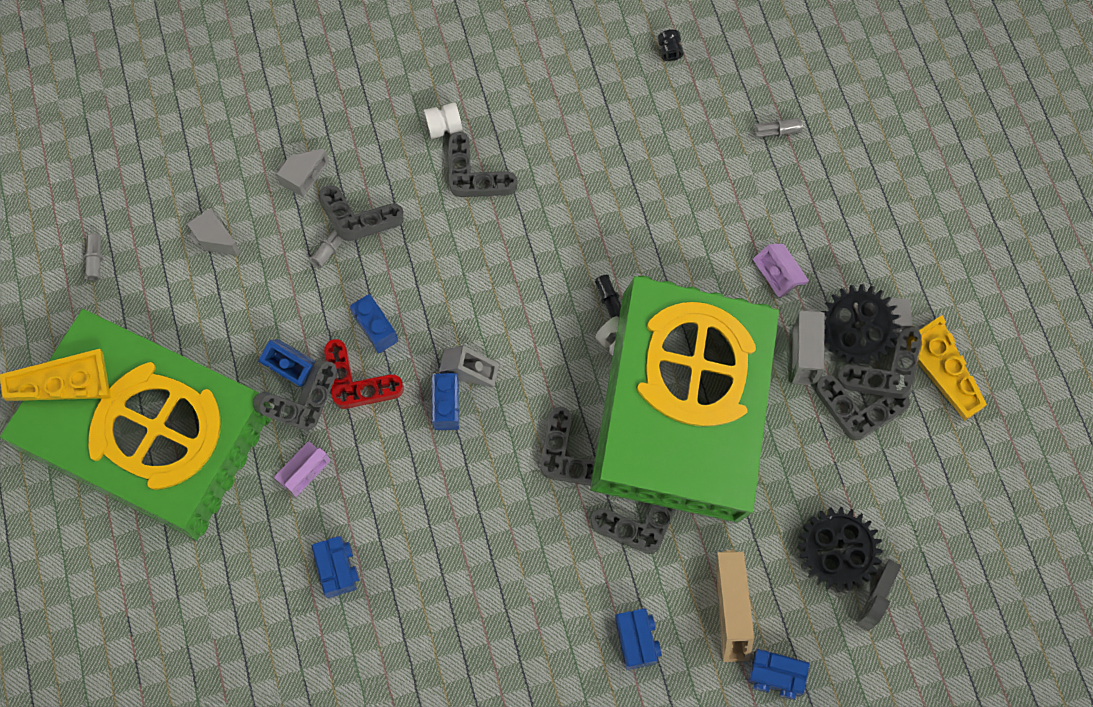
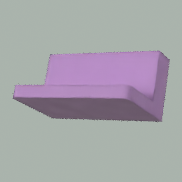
[753,244,809,297]
[274,442,331,497]

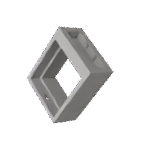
[791,309,825,385]

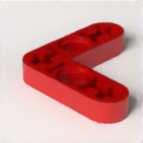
[324,339,404,409]

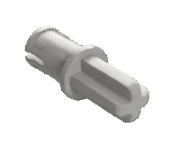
[755,117,802,138]
[309,229,343,268]
[83,233,103,281]

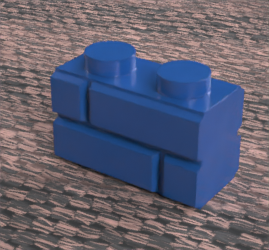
[349,294,399,353]
[258,339,316,387]
[432,373,460,430]
[311,536,360,598]
[615,608,662,670]
[748,649,810,700]

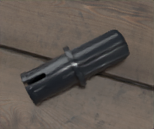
[595,274,621,319]

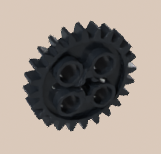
[821,284,902,365]
[797,507,883,592]

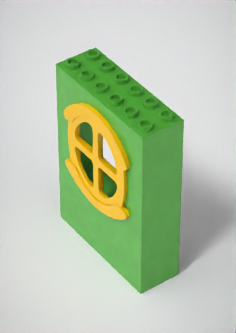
[590,275,779,523]
[0,308,271,541]

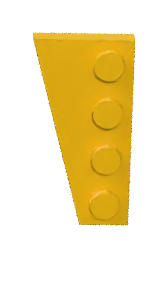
[906,315,987,421]
[0,349,111,401]

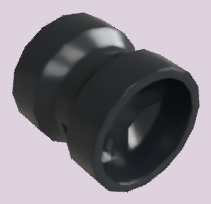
[658,29,684,61]

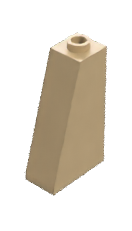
[716,550,754,662]

